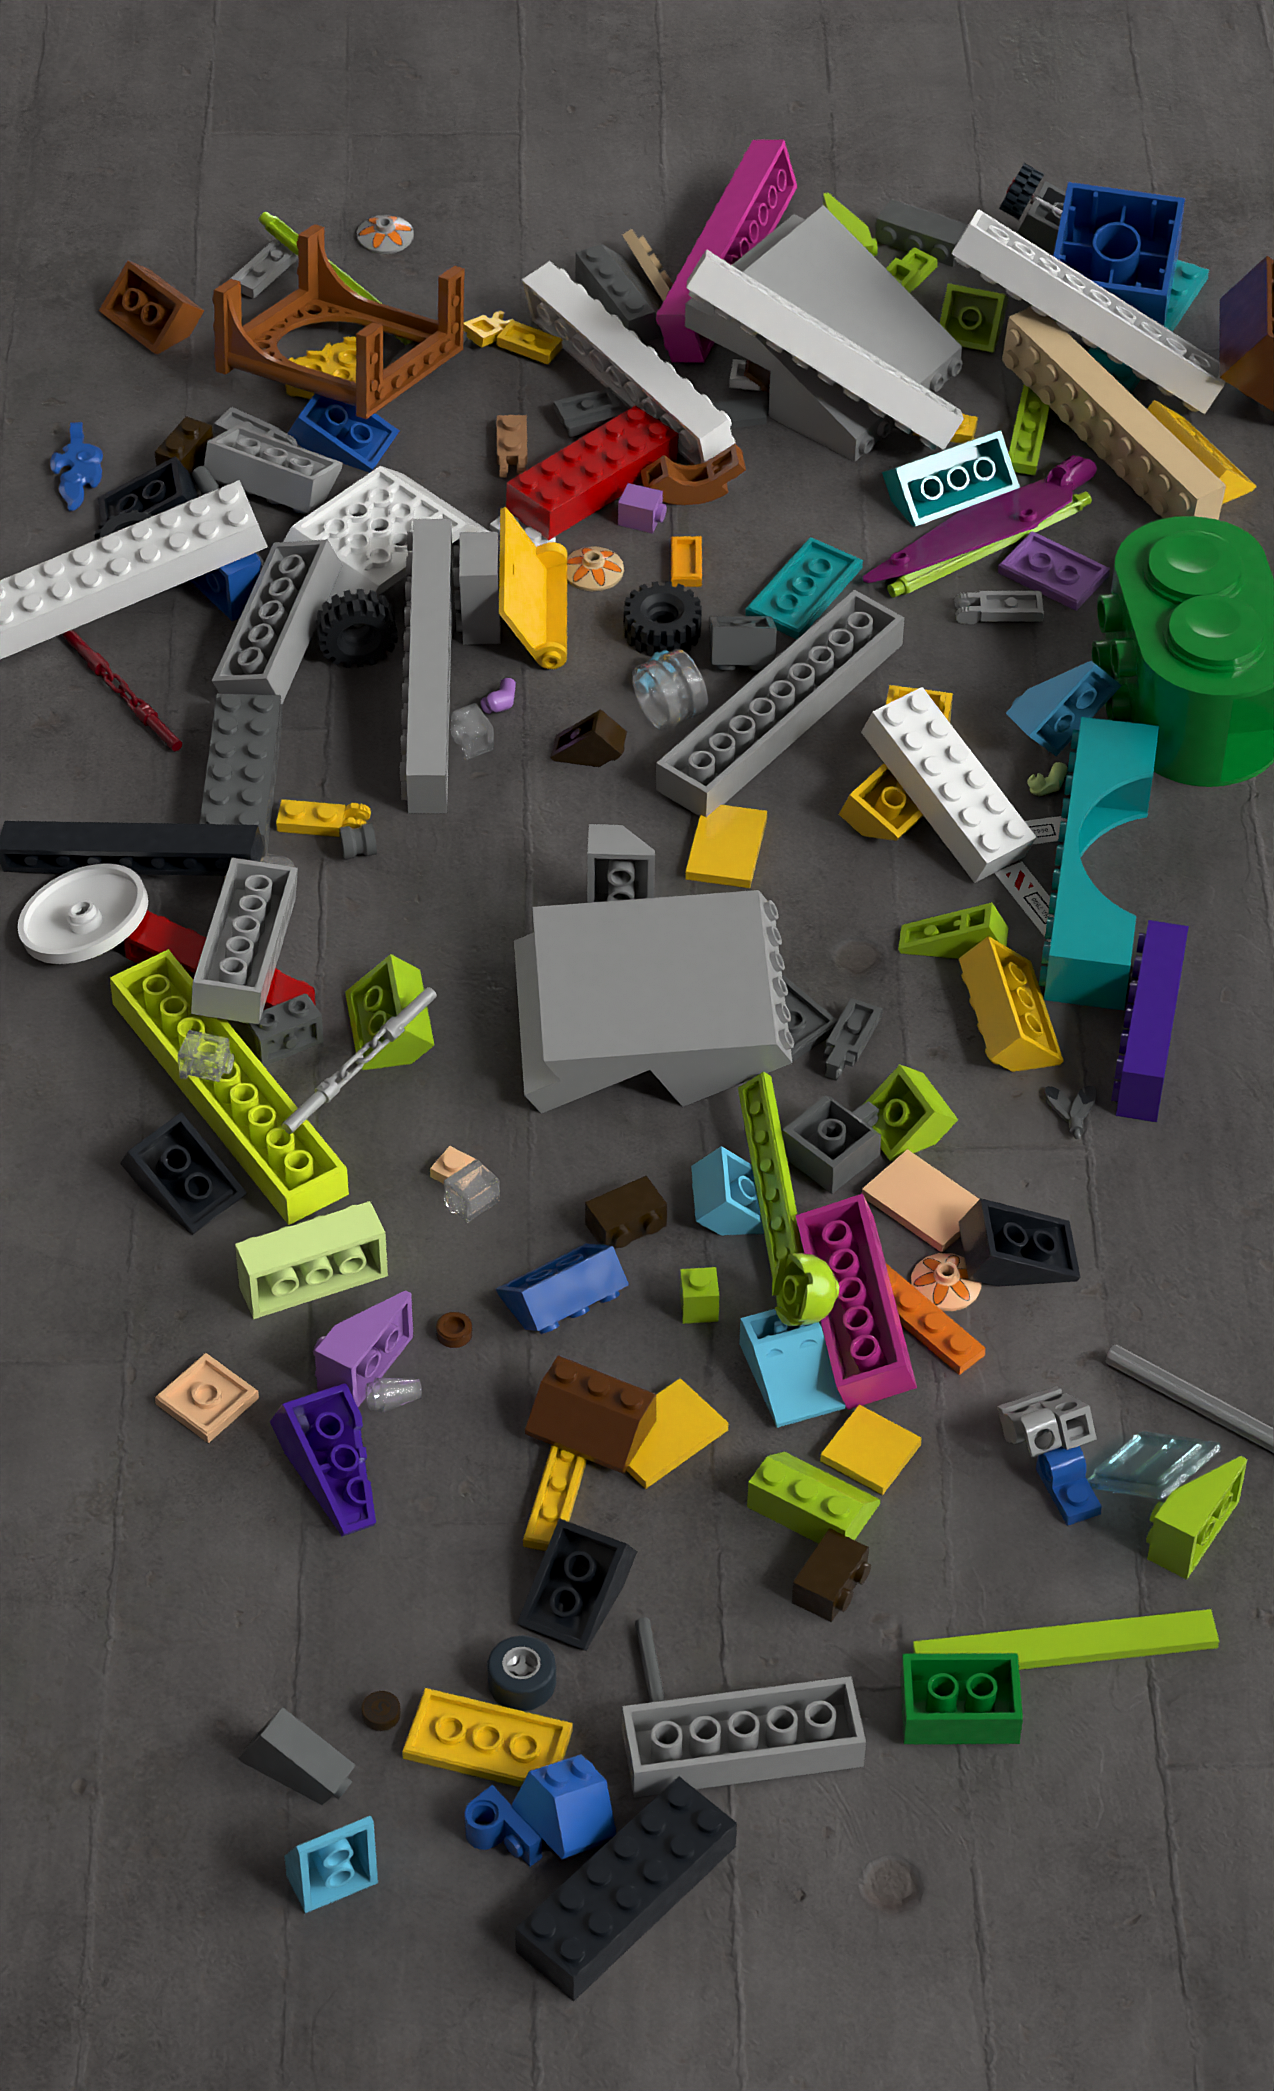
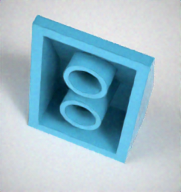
[285,1816,378,1913]

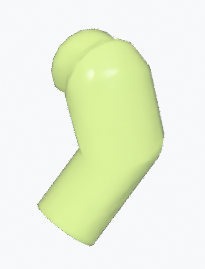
[1027,762,1068,796]

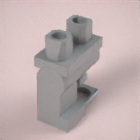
[998,1386,1097,1457]

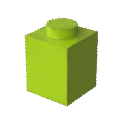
[680,1267,719,1324]

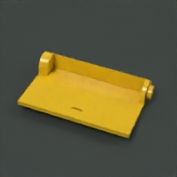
[499,507,567,669]

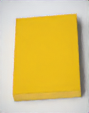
[685,805,767,888]
[626,1378,729,1489]

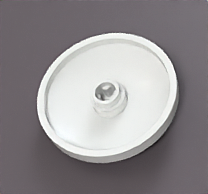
[18,864,148,964]

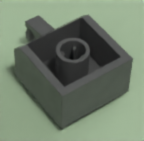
[782,1096,881,1194]

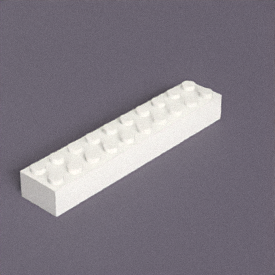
[951,209,1226,414]
[686,249,964,450]
[522,261,736,465]
[0,480,268,659]

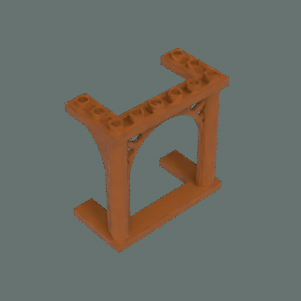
[212,224,464,419]

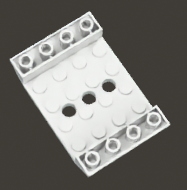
[283,466,490,628]

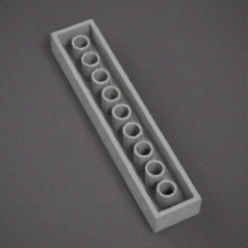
[400,519,453,813]
[656,590,904,817]

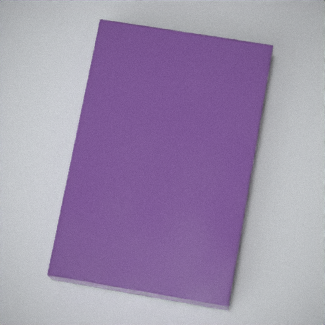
[998,531,1110,611]

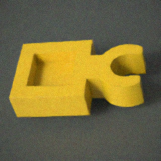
[464,311,515,348]

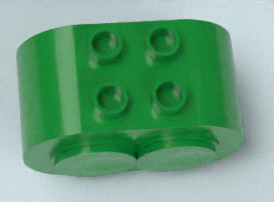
[1091,516,1274,787]

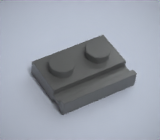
[554,387,624,437]

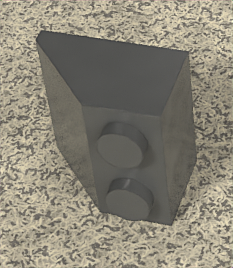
[709,615,776,670]

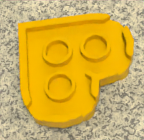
[285,337,356,399]

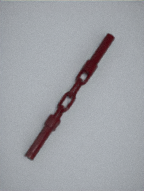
[63,629,182,751]

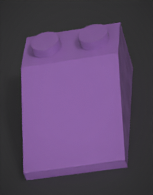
[313,1291,413,1407]

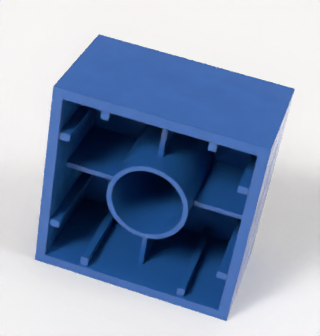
[1051,182,1185,327]

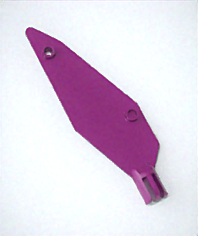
[863,455,1097,583]

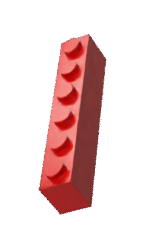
[124,911,316,1010]

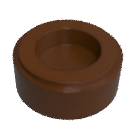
[436,1312,472,1348]

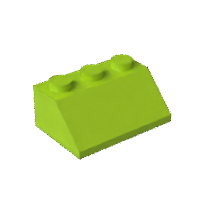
[345,954,434,1070]
[747,1452,881,1544]

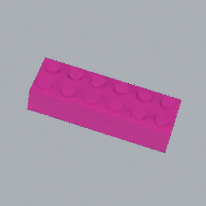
[795,1194,917,1410]

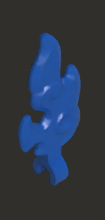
[50,422,103,511]

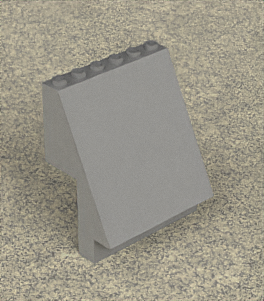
[685,205,962,462]
[514,890,794,1114]

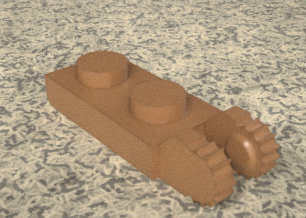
[497,415,527,477]

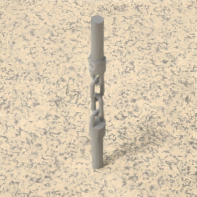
[281,987,437,1134]

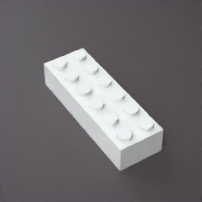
[861,687,1037,883]

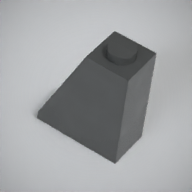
[238,1707,355,1805]

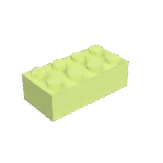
[235,1201,388,1319]

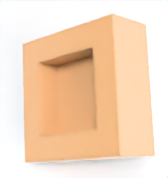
[430,1146,479,1192]

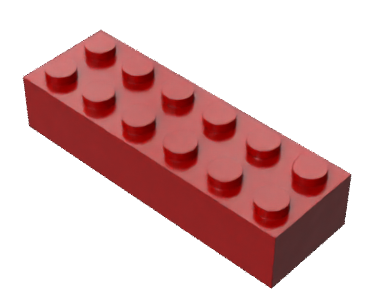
[506,405,679,540]

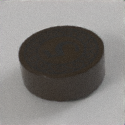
[362,1691,401,1731]

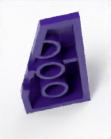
[270,1383,376,1537]

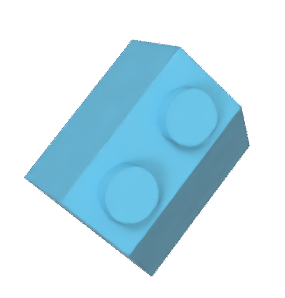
[691,1146,764,1235]

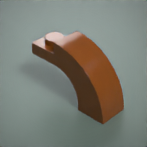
[641,443,746,505]

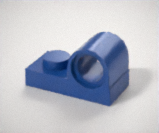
[1036,1446,1102,1526]
[465,1785,542,1867]

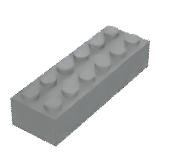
[212,539,343,705]
[191,858,298,1024]
[622,1676,866,1797]

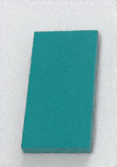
[745,537,863,639]

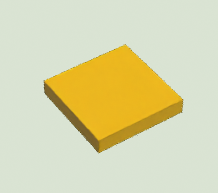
[820,1404,922,1495]

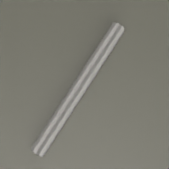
[1106,1345,1274,1453]

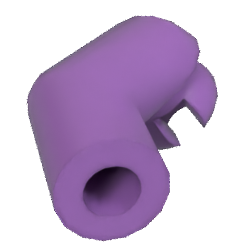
[480,678,516,714]

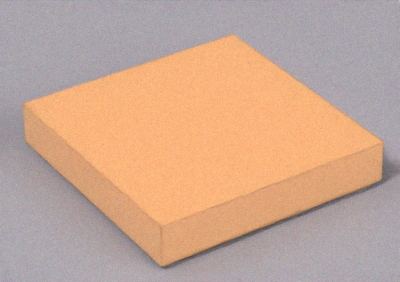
[155,1353,259,1443]

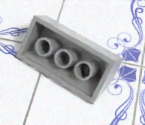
[204,425,343,514]

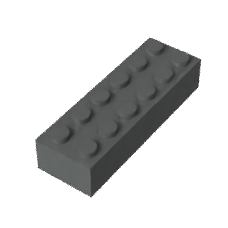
[200,693,283,862]

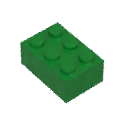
[900,1653,1023,1744]

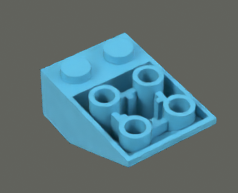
[739,1307,845,1428]

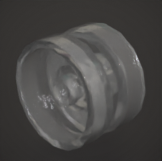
[633,649,708,730]

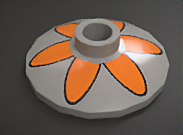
[357,215,414,254]

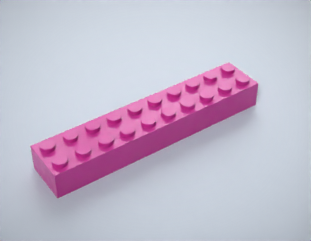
[656,139,797,362]

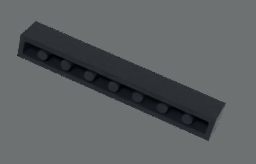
[0,821,265,876]

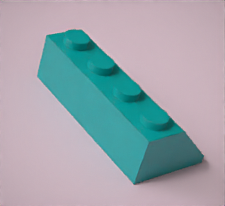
[882,430,1020,527]

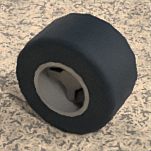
[487,1635,556,1711]

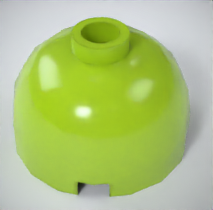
[772,1253,839,1326]

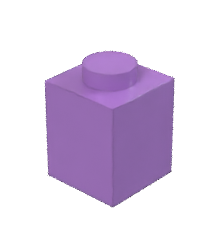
[618,483,667,533]

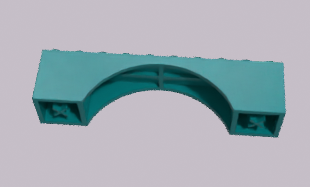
[1039,717,1159,1010]

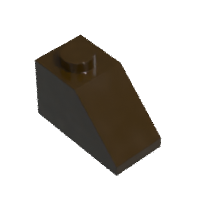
[550,709,627,767]

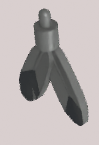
[1044,1086,1097,1139]

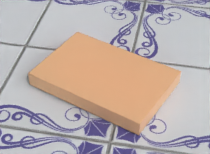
[862,1149,979,1253]

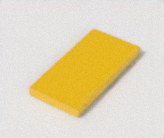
[402,1688,573,1787]

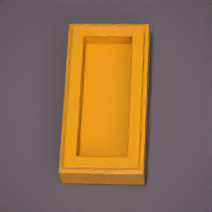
[671,536,702,587]

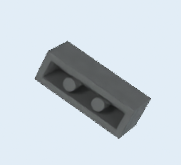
[875,199,968,267]

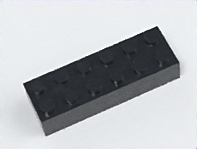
[515,1776,737,2001]

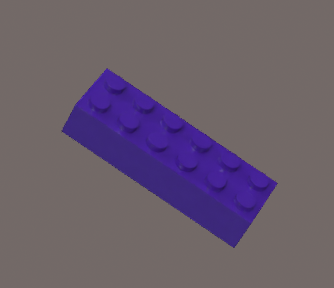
[1111,920,1189,1122]

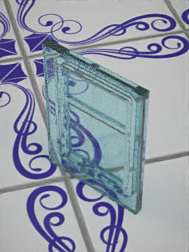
[1087,1431,1222,1500]

